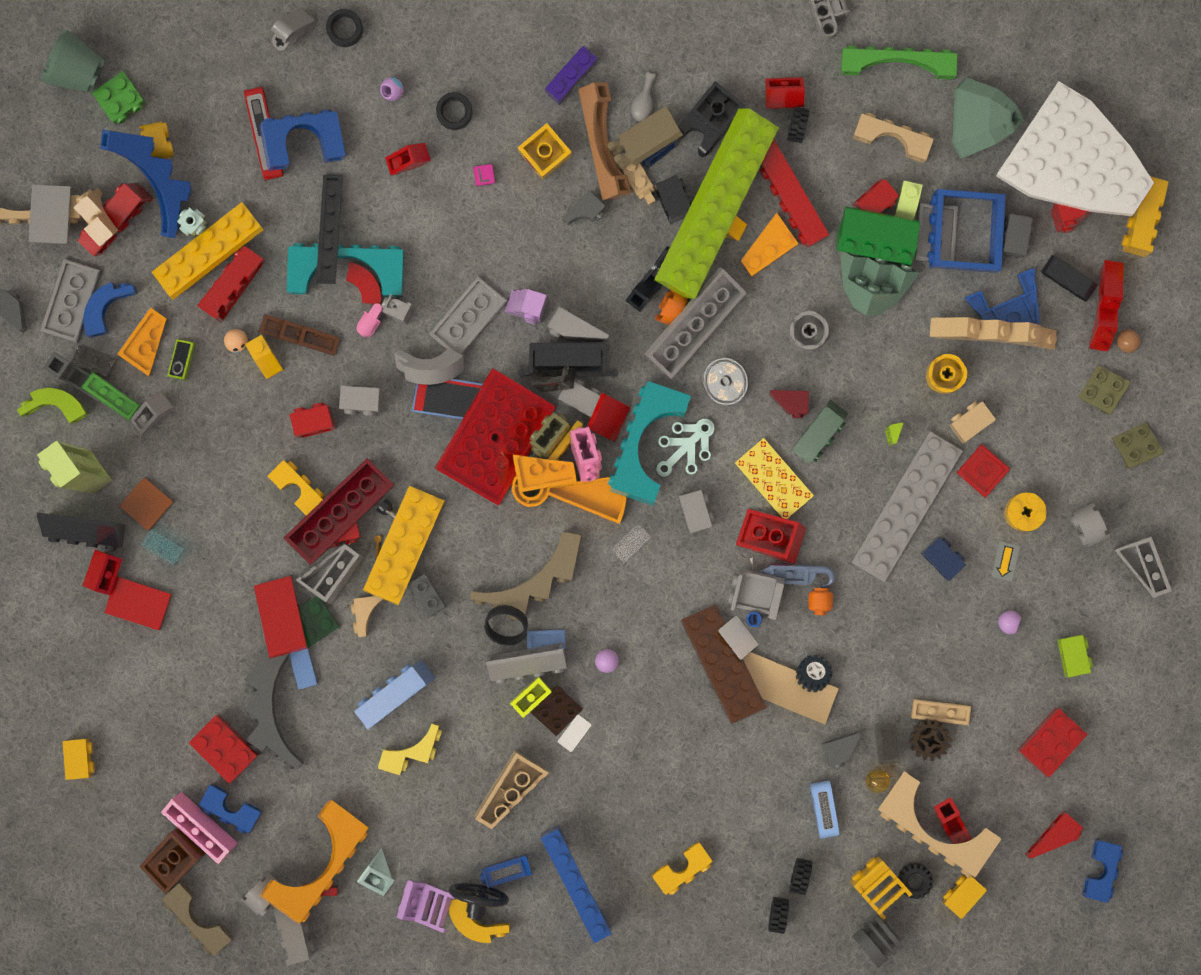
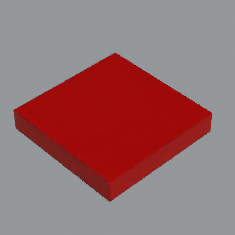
[587,393,630,442]
[956,444,1010,498]

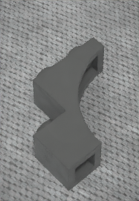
[43,352,101,403]

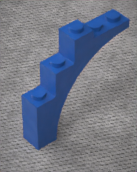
[100,129,191,238]

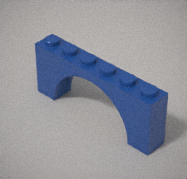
[541,825,612,943]

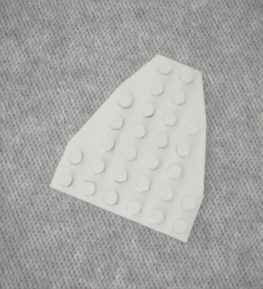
[996,81,1154,216]

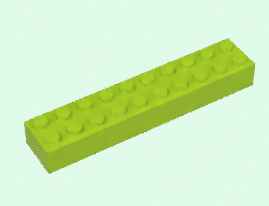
[654,109,779,299]

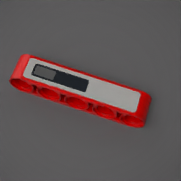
[244,86,283,181]

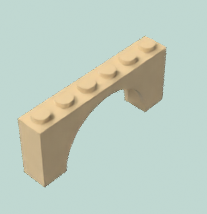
[878,771,1002,878]

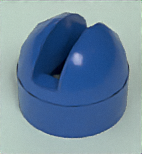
[746,612,763,627]

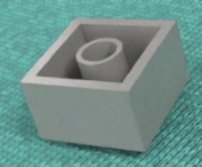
[339,386,383,417]

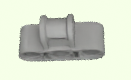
[808,0,851,41]
[271,8,316,50]

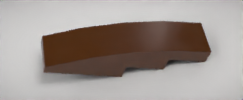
[258,314,340,356]

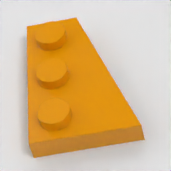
[740,213,799,277]
[513,455,577,493]

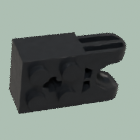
[678,81,746,158]

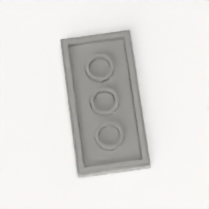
[40,259,101,343]
[429,276,507,355]

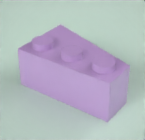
[505,289,548,325]

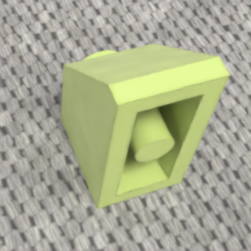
[894,181,923,220]

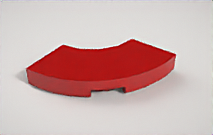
[346,262,382,305]

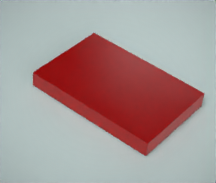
[104,576,172,631]

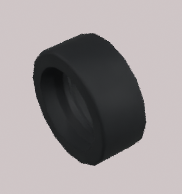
[326,9,363,47]
[436,92,473,130]

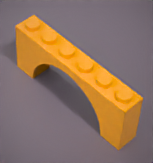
[259,800,368,924]

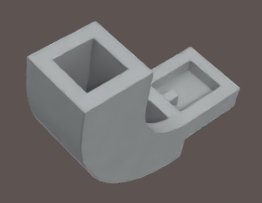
[394,348,464,385]

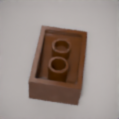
[139,827,207,894]

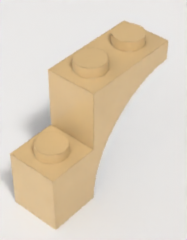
[73,188,119,247]
[351,596,384,637]

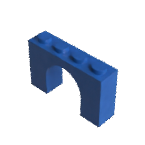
[259,110,346,171]

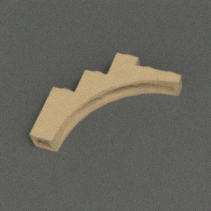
[930,317,1057,350]

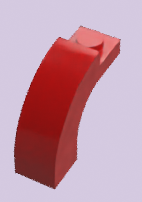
[933,797,972,844]

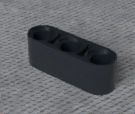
[1041,255,1098,302]

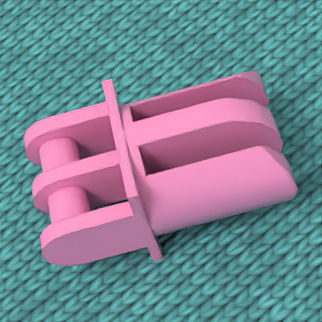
[356,304,383,338]

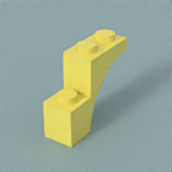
[378,723,442,775]

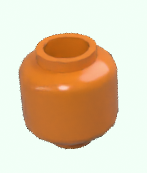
[808,588,833,615]

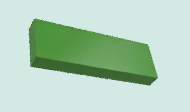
[81,371,140,421]

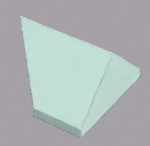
[357,848,395,896]

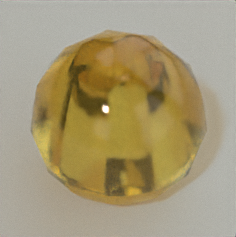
[865,769,890,793]

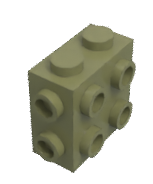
[530,412,570,459]

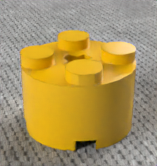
[139,121,174,159]
[926,354,967,394]
[1004,493,1046,532]

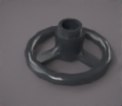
[448,883,509,920]

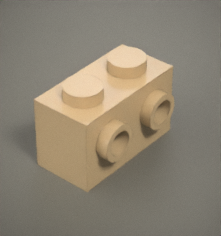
[949,401,996,444]

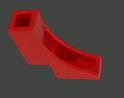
[1089,260,1124,351]

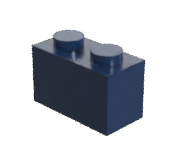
[921,537,966,581]

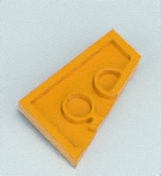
[117,308,167,376]

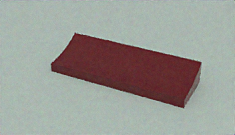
[283,458,394,566]

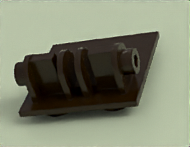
[531,685,583,736]

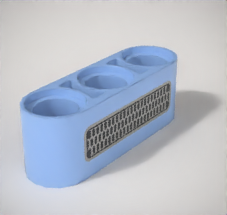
[810,780,839,839]

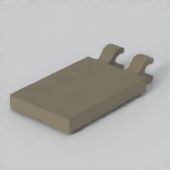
[607,106,683,169]

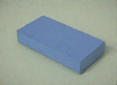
[527,630,566,649]
[289,649,318,690]

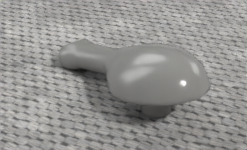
[631,72,656,121]

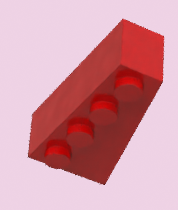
[77,183,154,256]
[197,246,265,323]

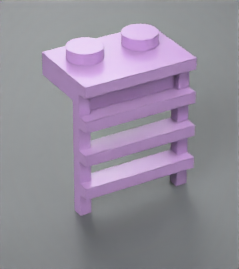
[397,880,455,933]

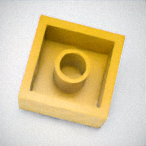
[518,123,572,180]

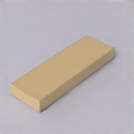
[911,699,971,725]

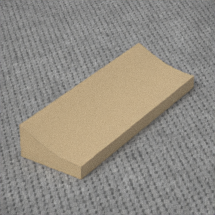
[743,652,839,724]

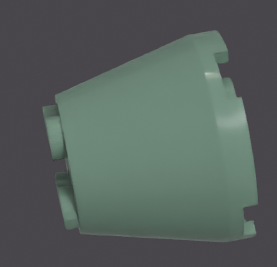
[40,29,106,93]

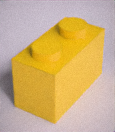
[62,738,95,780]
[942,874,987,919]

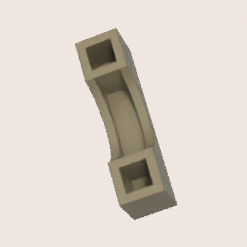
[162,881,234,956]

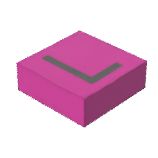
[473,164,495,187]

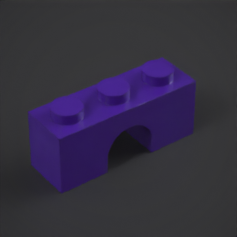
[545,46,597,105]

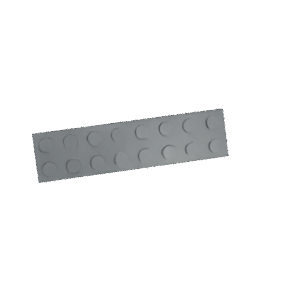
[851,431,963,582]

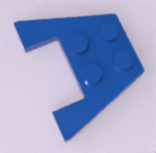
[964,268,1040,325]

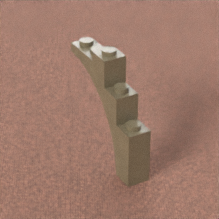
[470,531,581,621]

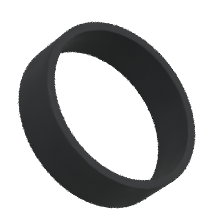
[484,605,528,646]

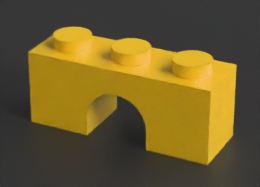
[267,460,325,515]
[652,841,713,895]

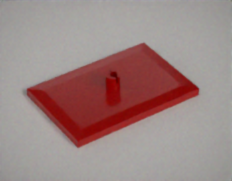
[434,368,556,506]

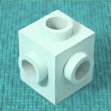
[177,207,207,237]

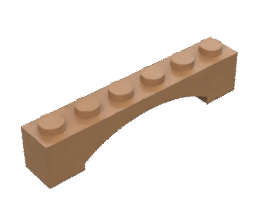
[578,82,631,200]

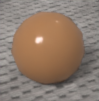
[1117,329,1141,353]

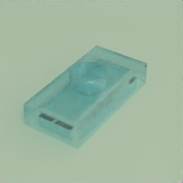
[141,529,185,565]

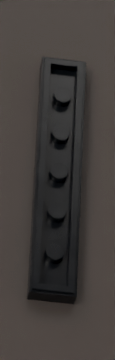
[316,175,343,284]

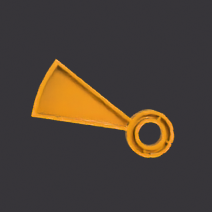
[512,476,626,524]

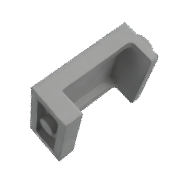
[728,569,784,620]

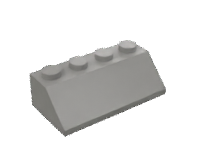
[486,643,567,683]

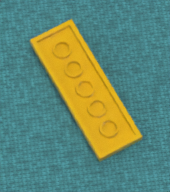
[152,202,264,300]
[363,486,445,606]

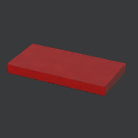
[254,576,308,659]

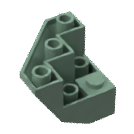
[952,78,1024,158]
[840,252,919,316]

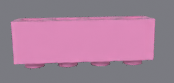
[161,792,238,864]

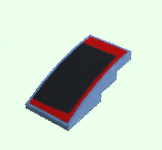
[412,379,483,420]

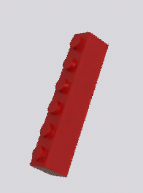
[759,139,829,248]

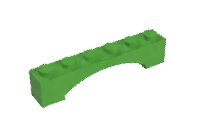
[840,46,957,80]

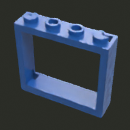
[927,189,1005,273]

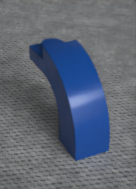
[83,282,138,338]

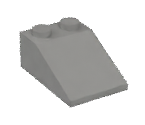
[547,307,609,342]

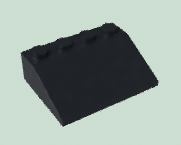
[37,512,126,550]

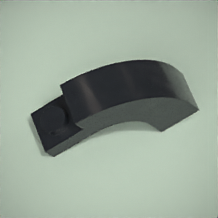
[625,246,670,312]

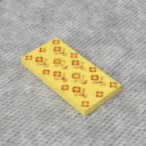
[735,438,814,519]

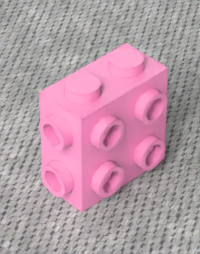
[570,427,602,482]

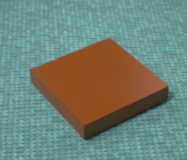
[119,477,174,531]

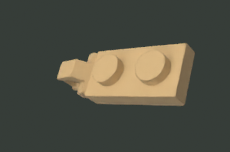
[618,163,656,206]

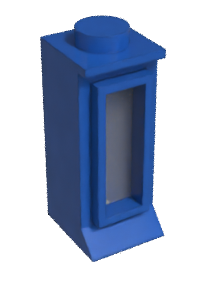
[480,854,533,888]

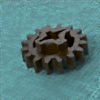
[909,719,952,761]

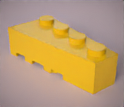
[1121,176,1169,257]

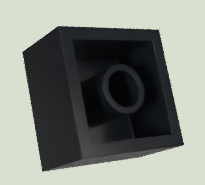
[655,175,692,224]

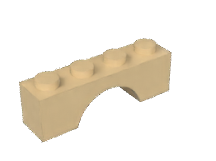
[852,113,934,163]

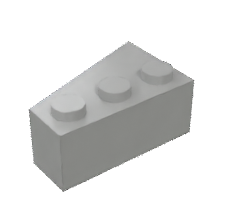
[296,544,365,604]

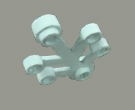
[656,419,714,477]

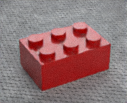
[1017,707,1088,777]
[189,714,260,784]

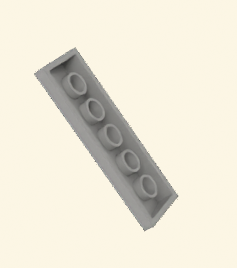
[644,267,746,379]

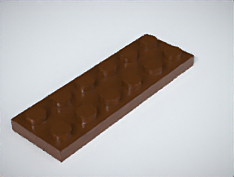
[681,604,767,725]

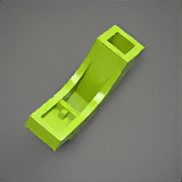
[17,388,89,424]

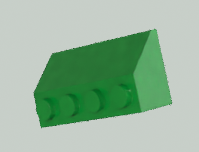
[836,206,920,265]

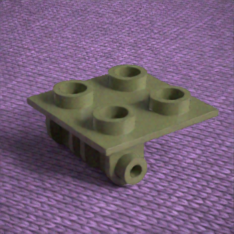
[1078,365,1131,415]
[1112,422,1165,469]

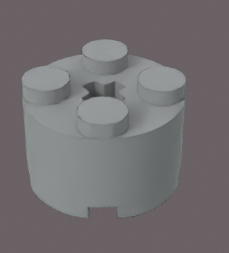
[788,311,829,351]
[1070,503,1110,547]
[240,870,281,916]

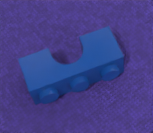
[199,783,263,834]
[1082,839,1123,903]

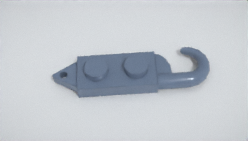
[758,563,835,588]

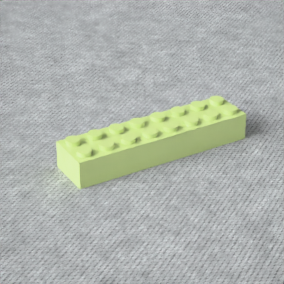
[37,441,112,494]

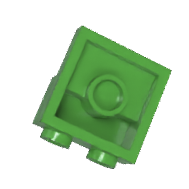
[92,71,146,124]

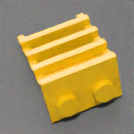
[850,856,912,920]

